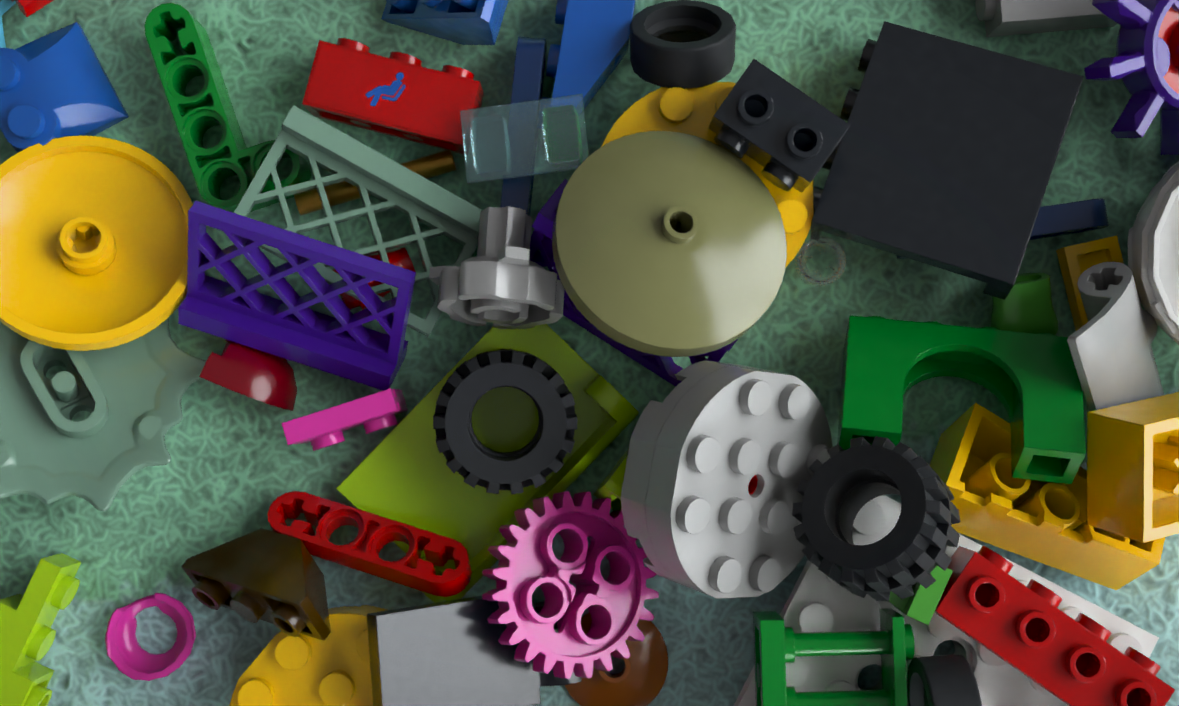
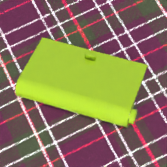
[336,324,639,603]

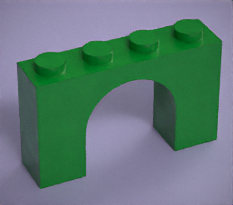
[837,315,1086,484]

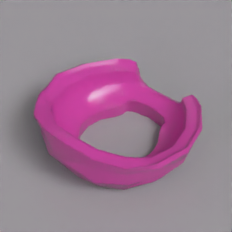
[105,593,196,681]

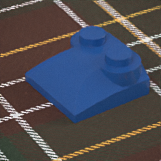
[0,22,129,153]

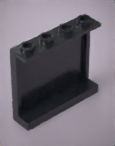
[810,21,1084,300]

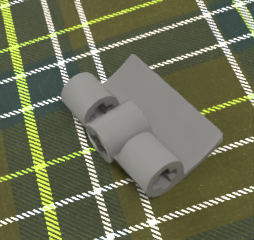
[1067,261,1164,411]

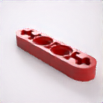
[267,491,472,597]

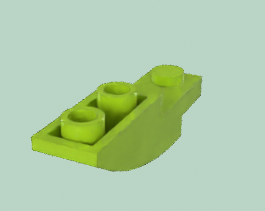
[0,553,81,706]

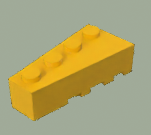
[929,403,1165,590]

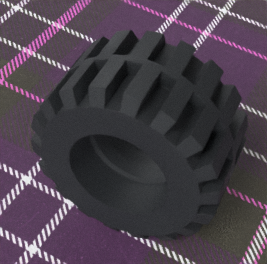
[433,349,578,494]
[792,436,960,601]

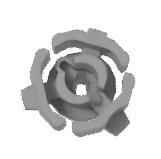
[429,206,565,329]

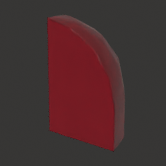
[199,339,297,411]

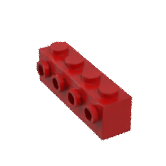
[935,546,1175,706]

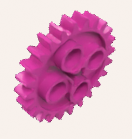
[482,491,659,679]

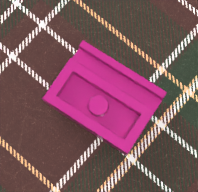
[281,388,408,451]

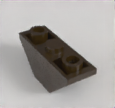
[181,528,331,641]

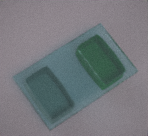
[460,94,589,184]

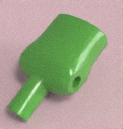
[991,273,1058,335]

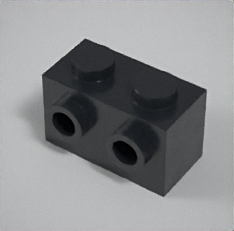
[708,59,851,193]

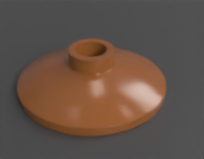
[565,612,668,706]

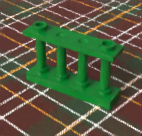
[753,608,915,706]

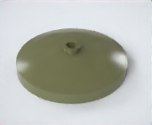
[552,131,787,357]

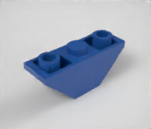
[381,0,508,45]

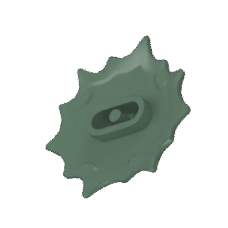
[0,318,206,511]

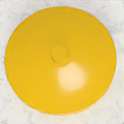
[0,135,193,351]

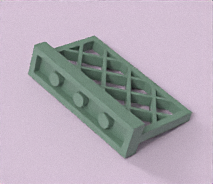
[234,105,482,337]

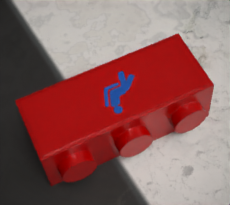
[302,38,484,156]

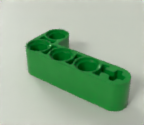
[144,3,311,213]

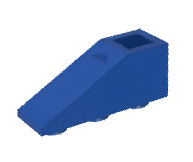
[538,0,636,130]

